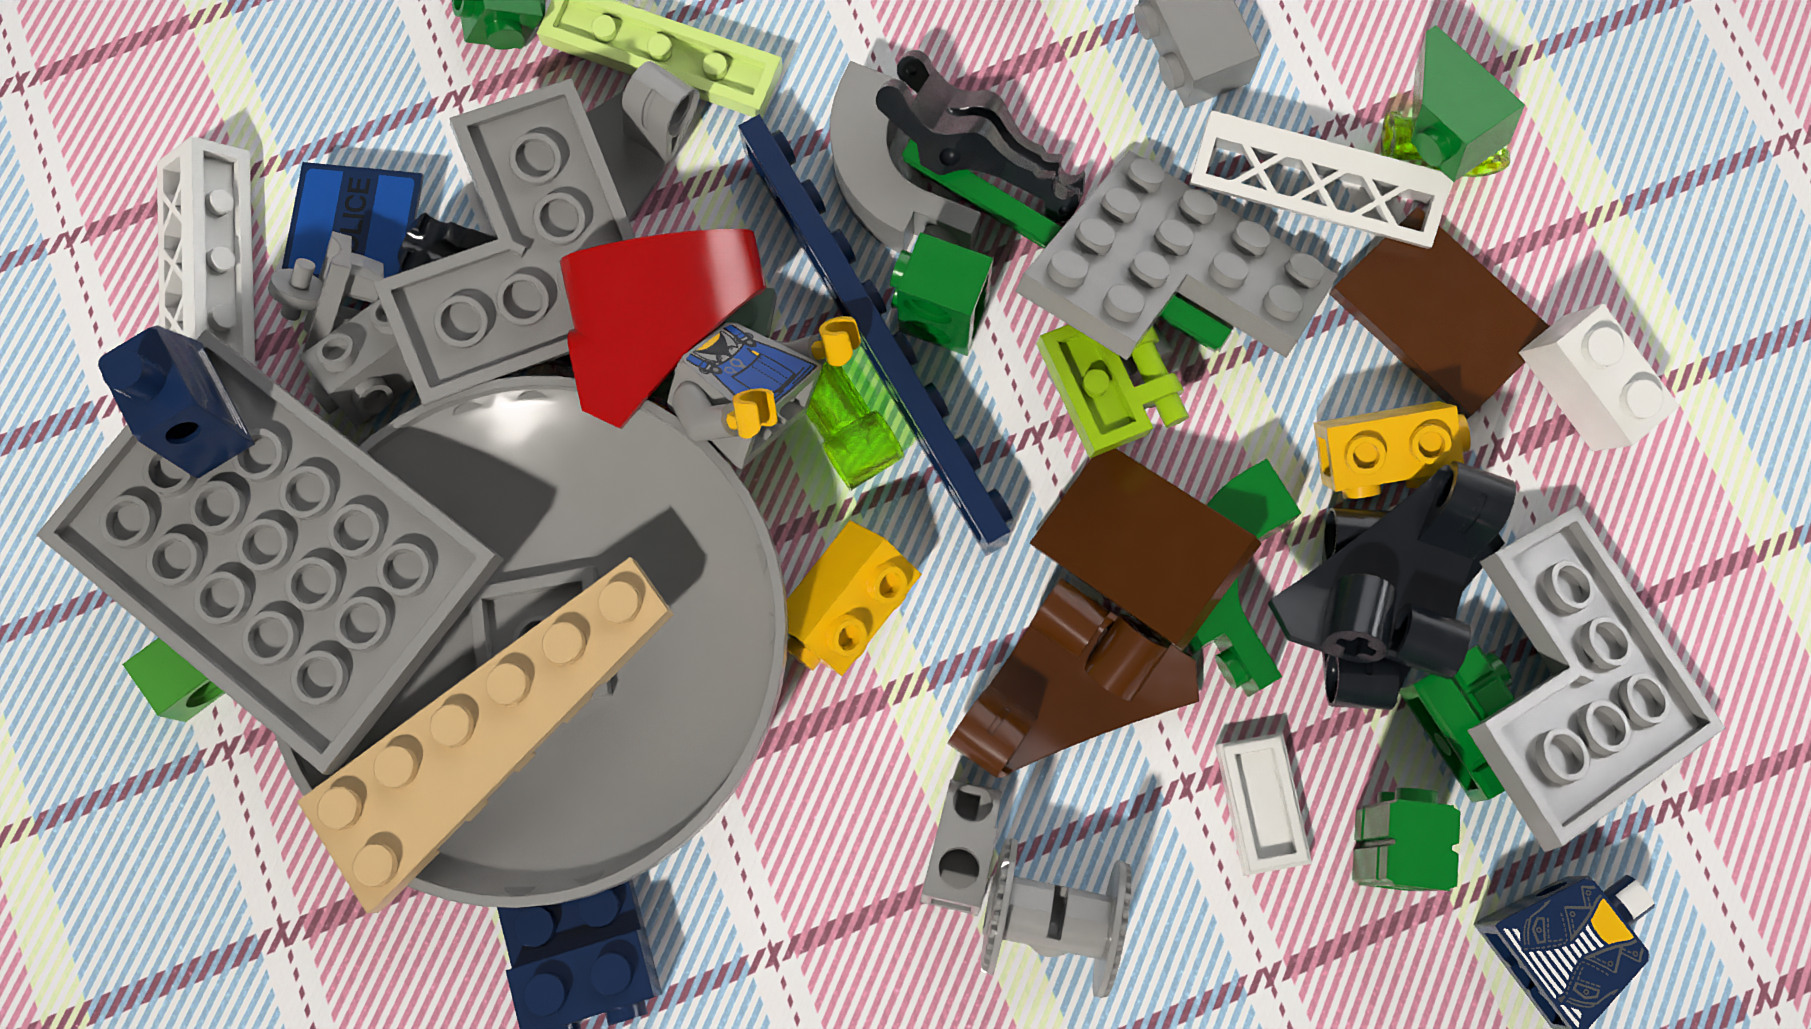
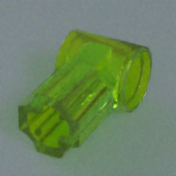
[806,361,905,490]

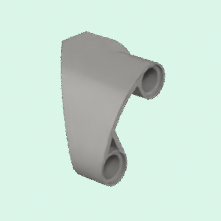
[586,61,700,222]

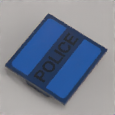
[282,162,424,278]

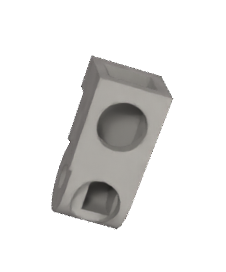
[920,779,1002,916]

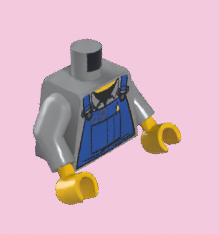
[667,316,861,469]

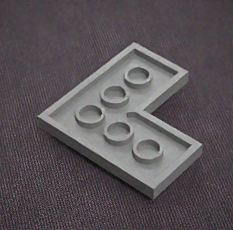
[373,78,636,407]
[1015,150,1339,360]
[1467,506,1726,852]

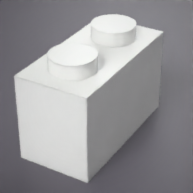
[1518,303,1680,451]

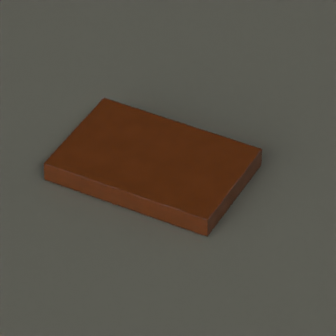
[1329,206,1550,420]
[1030,448,1261,651]

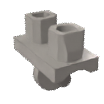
[268,231,384,353]

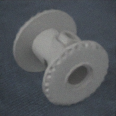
[981,838,1131,998]

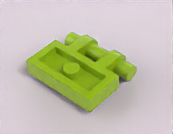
[1036,324,1189,459]

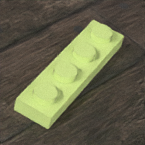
[537,0,783,118]

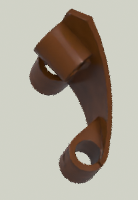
[947,578,1200,778]

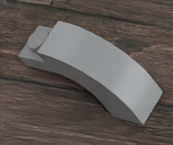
[830,61,981,253]

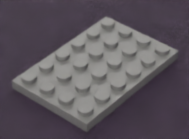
[36,329,504,775]

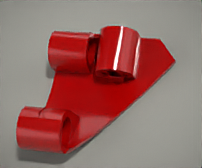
[559,229,767,429]

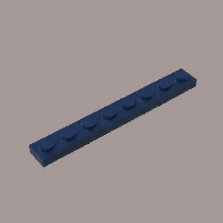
[738,114,1014,556]

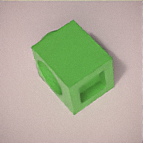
[122,638,225,722]

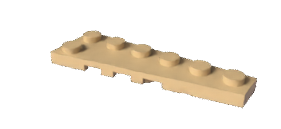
[297,557,674,914]

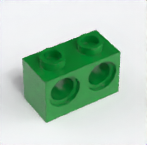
[890,232,993,356]

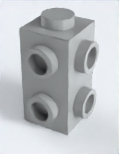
[299,299,415,428]

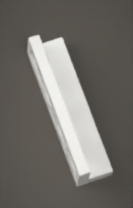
[1189,110,1452,249]
[157,136,255,366]

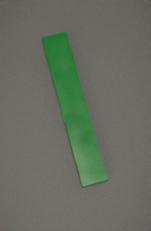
[901,139,1232,353]

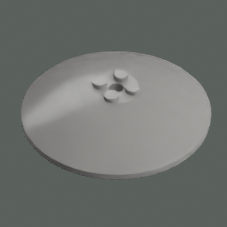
[275,376,789,908]

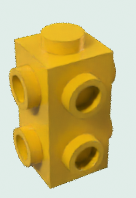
[1313,401,1471,499]
[787,520,922,676]

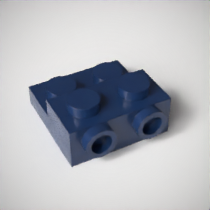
[497,879,662,1029]

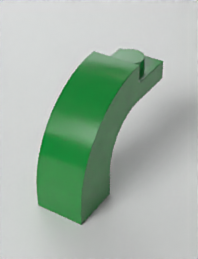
[1188,458,1301,697]

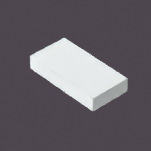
[1215,733,1312,876]

